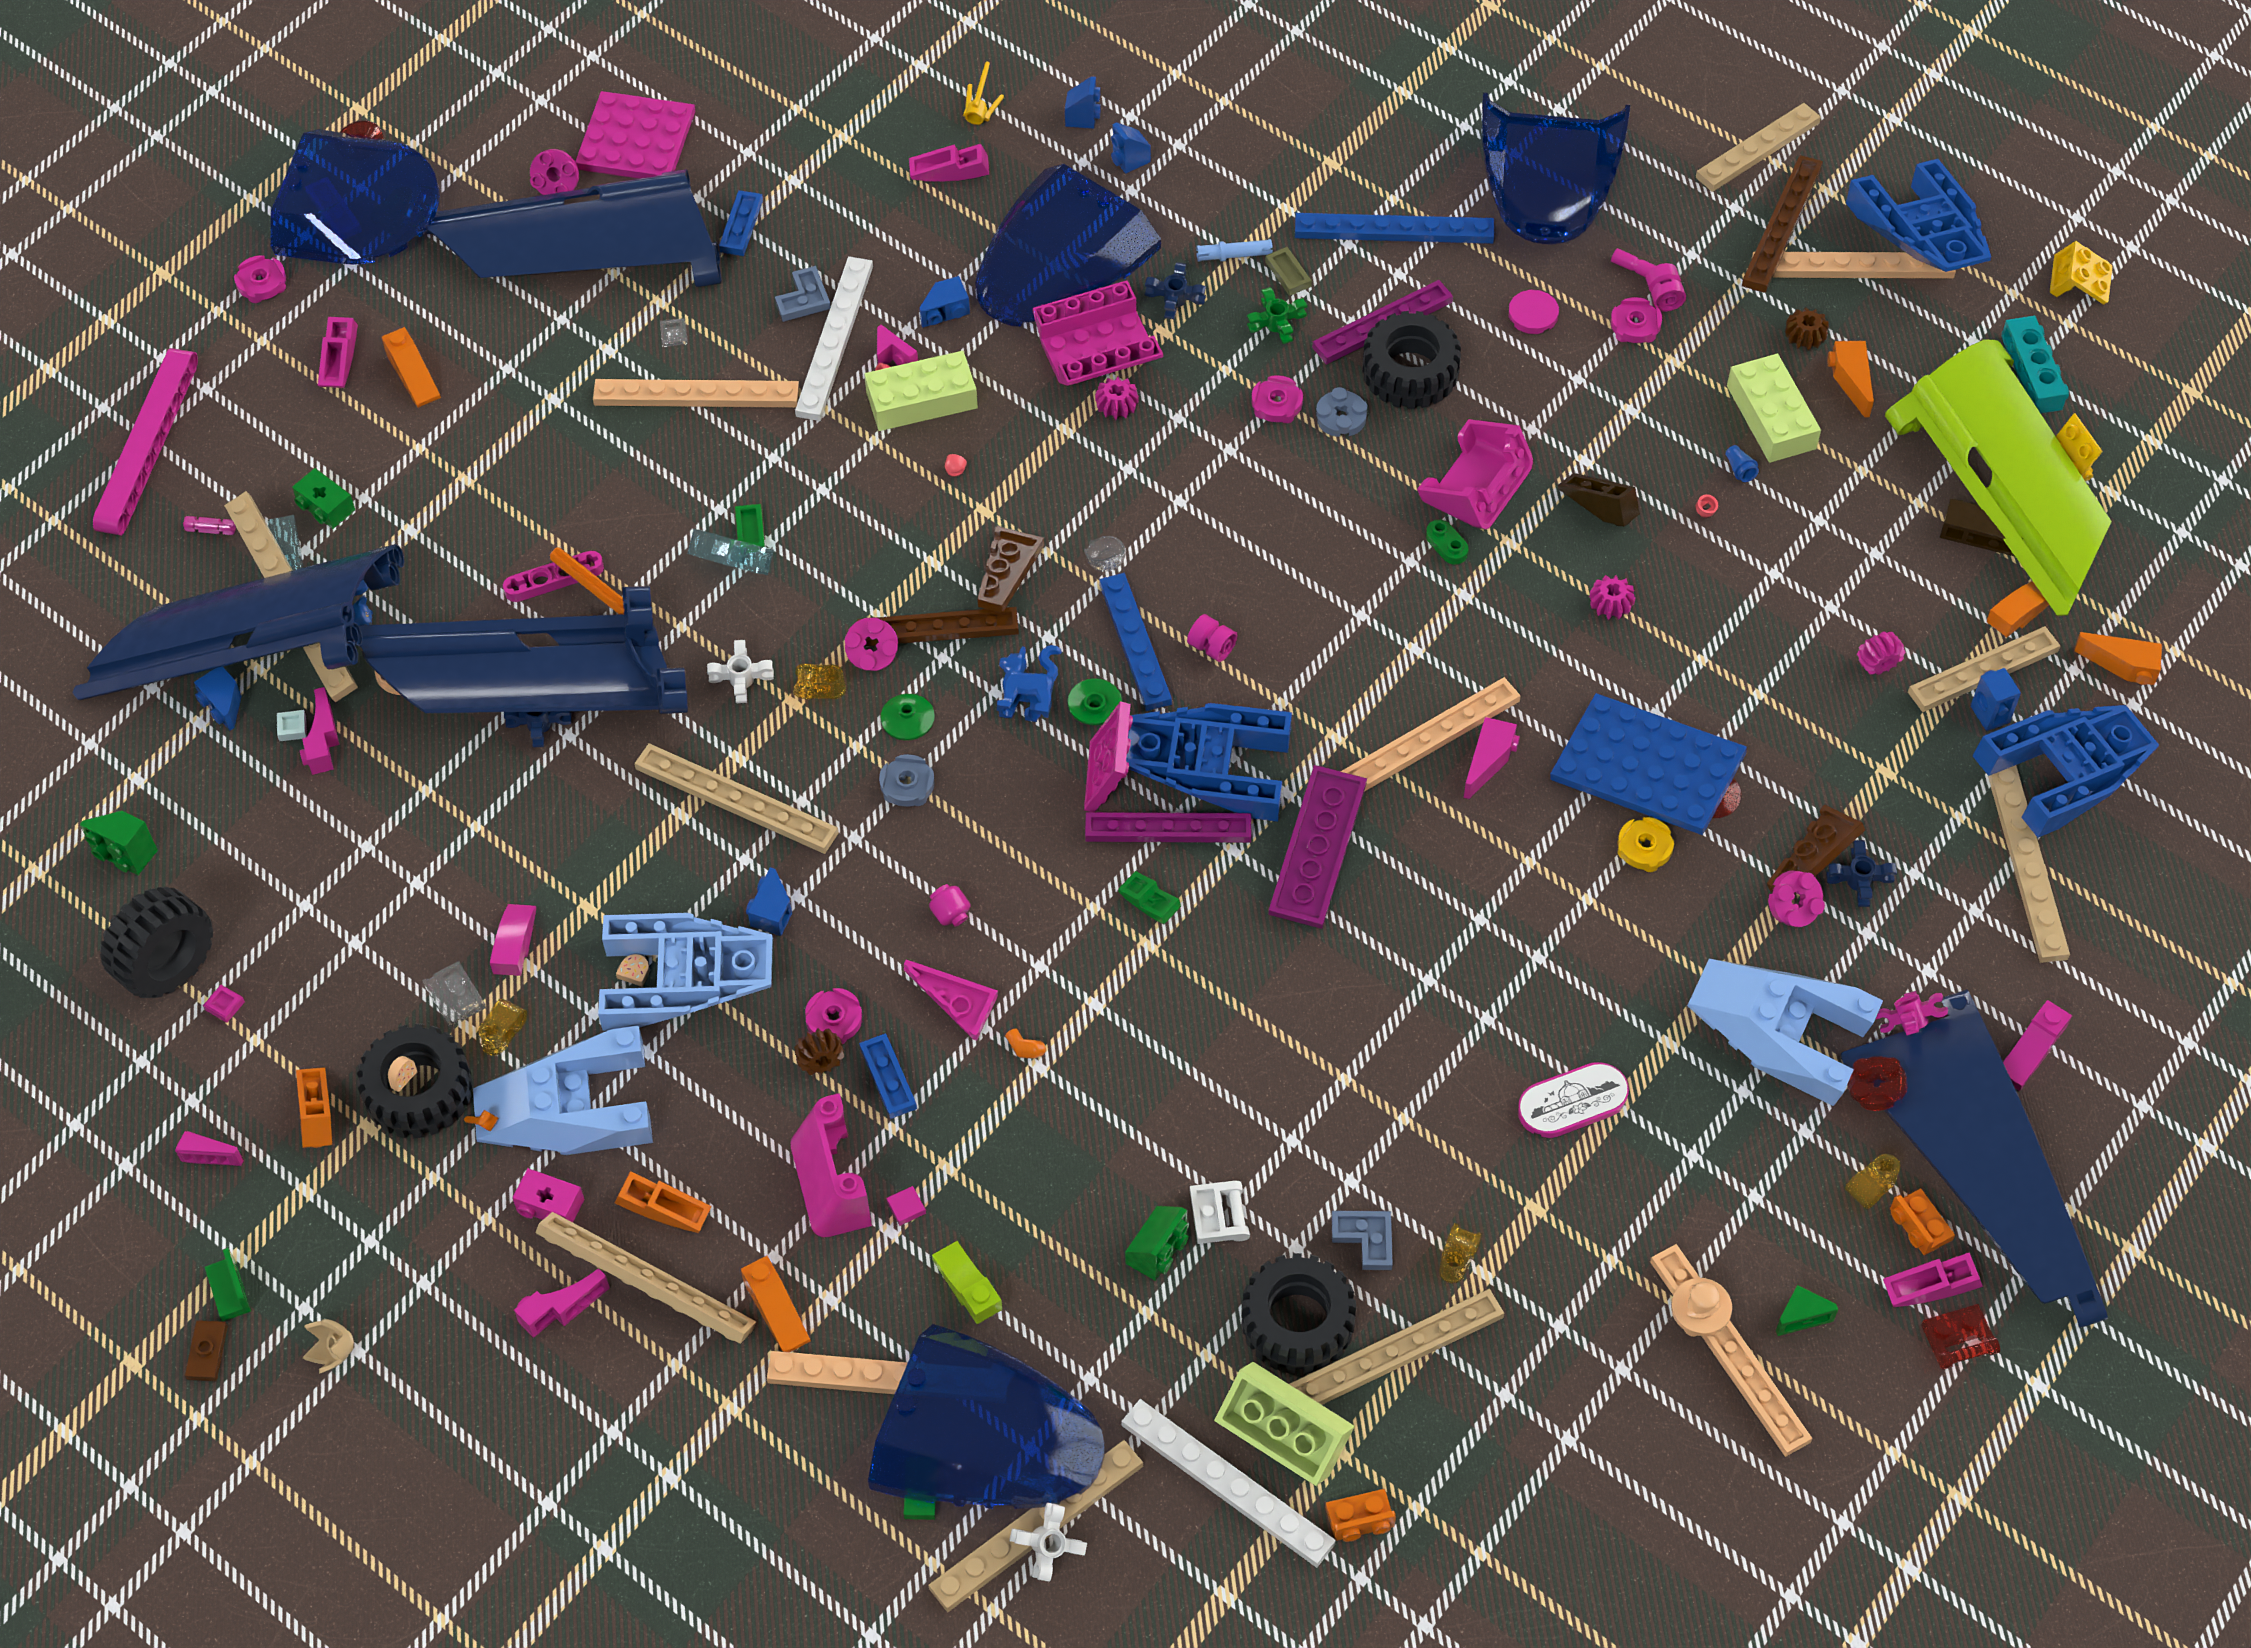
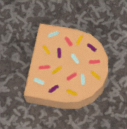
[616,954,650,987]
[388,1056,417,1092]

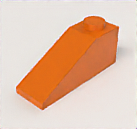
[382,327,441,408]
[1828,341,1874,417]
[2074,632,2162,685]
[296,1067,332,1148]
[741,1256,811,1352]

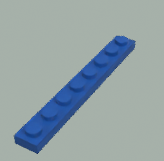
[1295,213,1494,244]

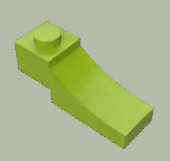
[932,1241,1002,1324]

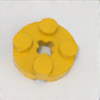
[1618,817,1674,872]

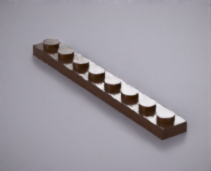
[1742,155,1823,293]

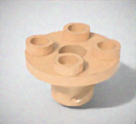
[1671,1278,1732,1337]

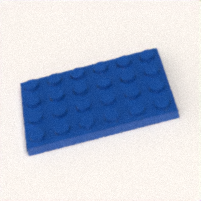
[1550,693,1747,835]

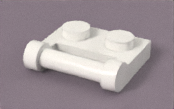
[1190,1181,1250,1244]

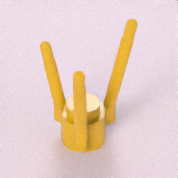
[963,61,1004,125]

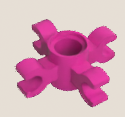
[1876,991,1948,1035]

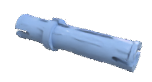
[1196,239,1272,262]

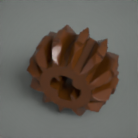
[1785,307,1829,351]
[794,1028,844,1076]

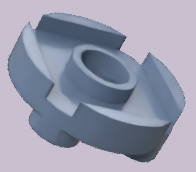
[1316,387,1367,437]
[879,754,935,807]

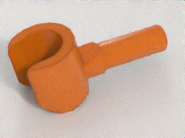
[464,1110,499,1131]

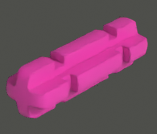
[183,516,236,535]

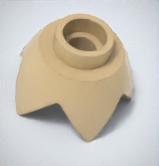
[303,1319,354,1374]

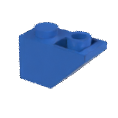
[1065,76,1101,129]
[1111,123,1151,174]
[919,276,970,328]
[194,666,242,731]
[746,867,792,936]

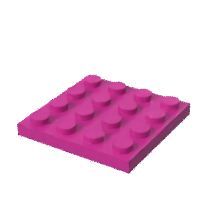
[575,91,695,179]

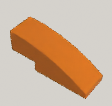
[1986,581,2049,637]
[614,1171,712,1233]

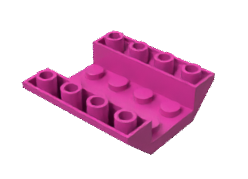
[1033,280,1163,386]

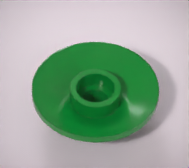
[1068,678,1122,725]
[881,694,935,740]

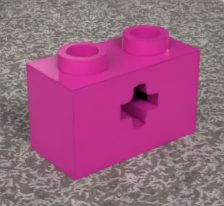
[512,1168,585,1222]

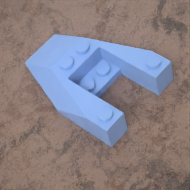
[598,913,773,1031]
[1687,959,1883,1106]
[473,1026,653,1155]

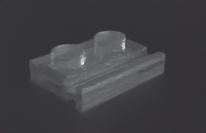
[422,961,486,1028]

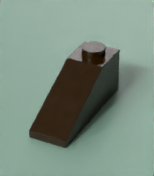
[1558,473,1640,527]
[1939,498,2023,557]

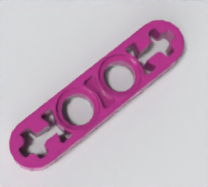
[503,551,604,602]

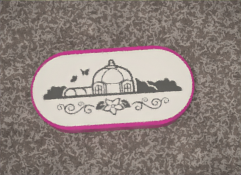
[1518,1062,1629,1138]

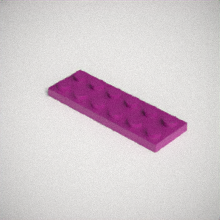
[1268,765,1367,929]

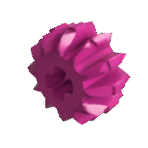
[1095,376,1139,420]
[1589,574,1635,620]
[1857,631,1906,675]

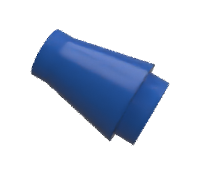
[1725,445,1759,482]

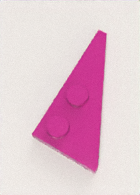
[904,960,998,1041]

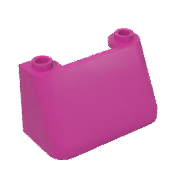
[1417,419,1533,529]
[791,1093,872,1237]

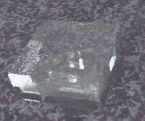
[660,318,688,347]

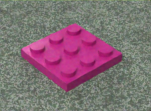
[1084,701,1133,812]

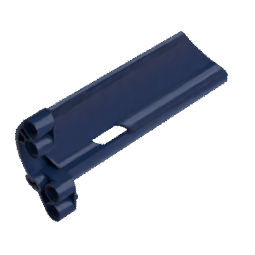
[72,544,404,700]
[358,586,688,714]

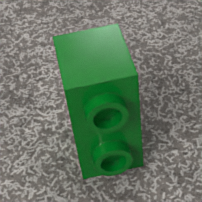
[292,468,355,529]

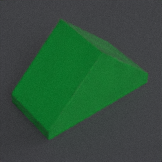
[1776,1285,1838,1336]

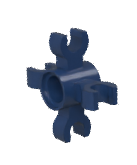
[1145,262,1206,320]
[504,711,571,747]
[1826,840,1897,907]

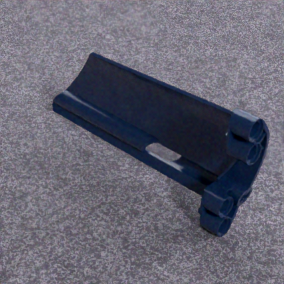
[412,169,722,287]

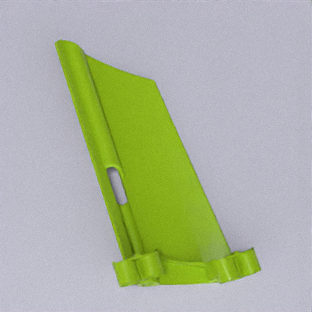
[1885,340,2112,616]

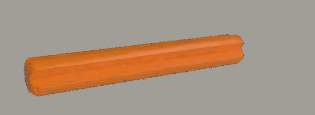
[550,547,624,615]

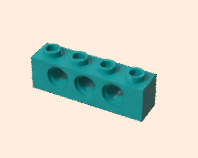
[2001,315,2069,414]

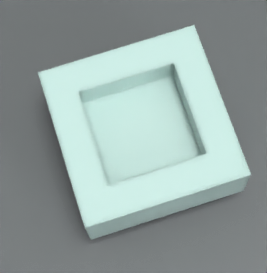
[277,710,307,741]

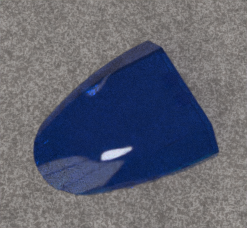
[1481,92,1630,244]
[975,164,1161,327]
[868,1324,1105,1509]

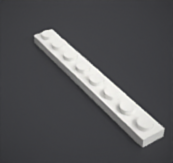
[795,256,873,421]
[1122,1399,1336,1568]

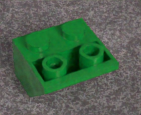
[80,811,158,875]
[1125,1206,1189,1281]

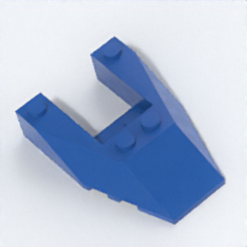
[1846,159,1991,272]
[1126,703,1292,822]
[1973,705,2159,838]

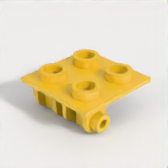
[2056,413,2103,481]

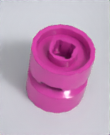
[1645,263,1686,312]
[1187,614,1238,662]

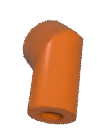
[1005,1029,1046,1059]

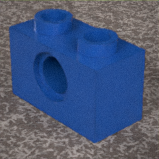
[1970,668,2021,731]

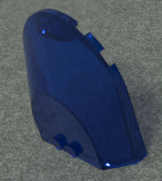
[270,129,440,265]

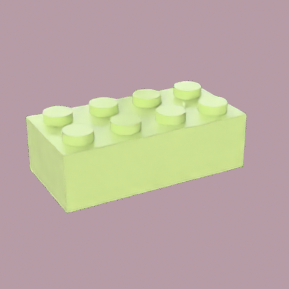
[864,351,978,431]
[1727,353,1821,463]
[1214,1362,1355,1486]

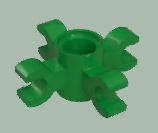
[1247,287,1307,344]

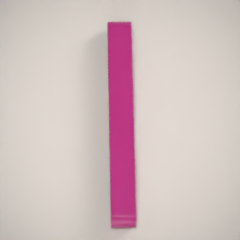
[93,348,198,535]

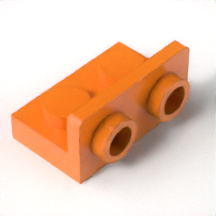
[1890,1188,1955,1255]
[1325,1489,1396,1542]

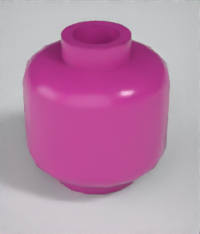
[929,884,971,927]

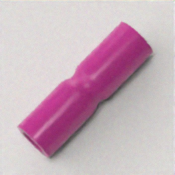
[1611,248,1656,278]

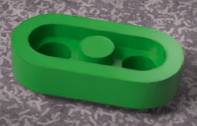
[1426,520,1468,565]

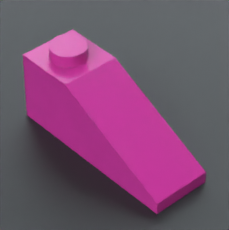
[1464,717,1520,799]

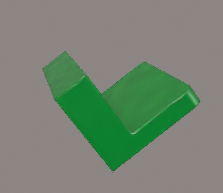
[205,1247,251,1322]

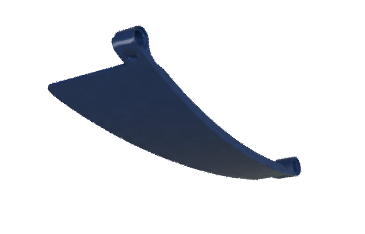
[1841,989,2108,1328]

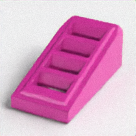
[175,1131,243,1166]

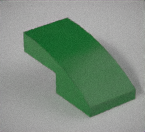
[1118,871,1181,925]

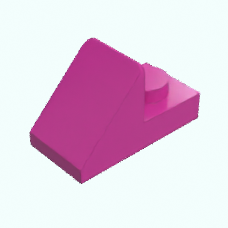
[877,325,918,365]

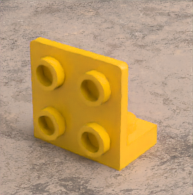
[2050,241,2112,305]

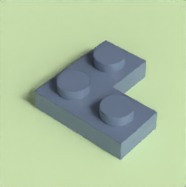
[775,266,831,322]
[1332,1211,1392,1270]

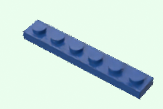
[1099,573,1172,711]

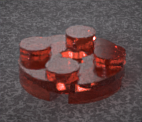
[1848,1056,1908,1111]

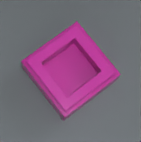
[203,984,245,1023]
[886,1186,926,1226]

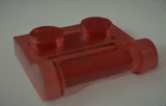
[1921,1304,2000,1370]

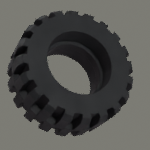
[1362,311,1461,409]
[100,887,213,998]
[356,1024,473,1138]
[1241,1253,1356,1374]

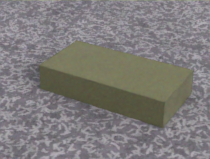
[1265,247,1312,296]

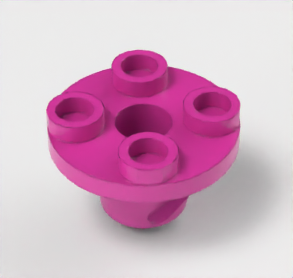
[530,149,579,195]

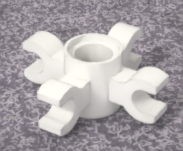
[707,640,774,703]
[1010,1503,1087,1581]

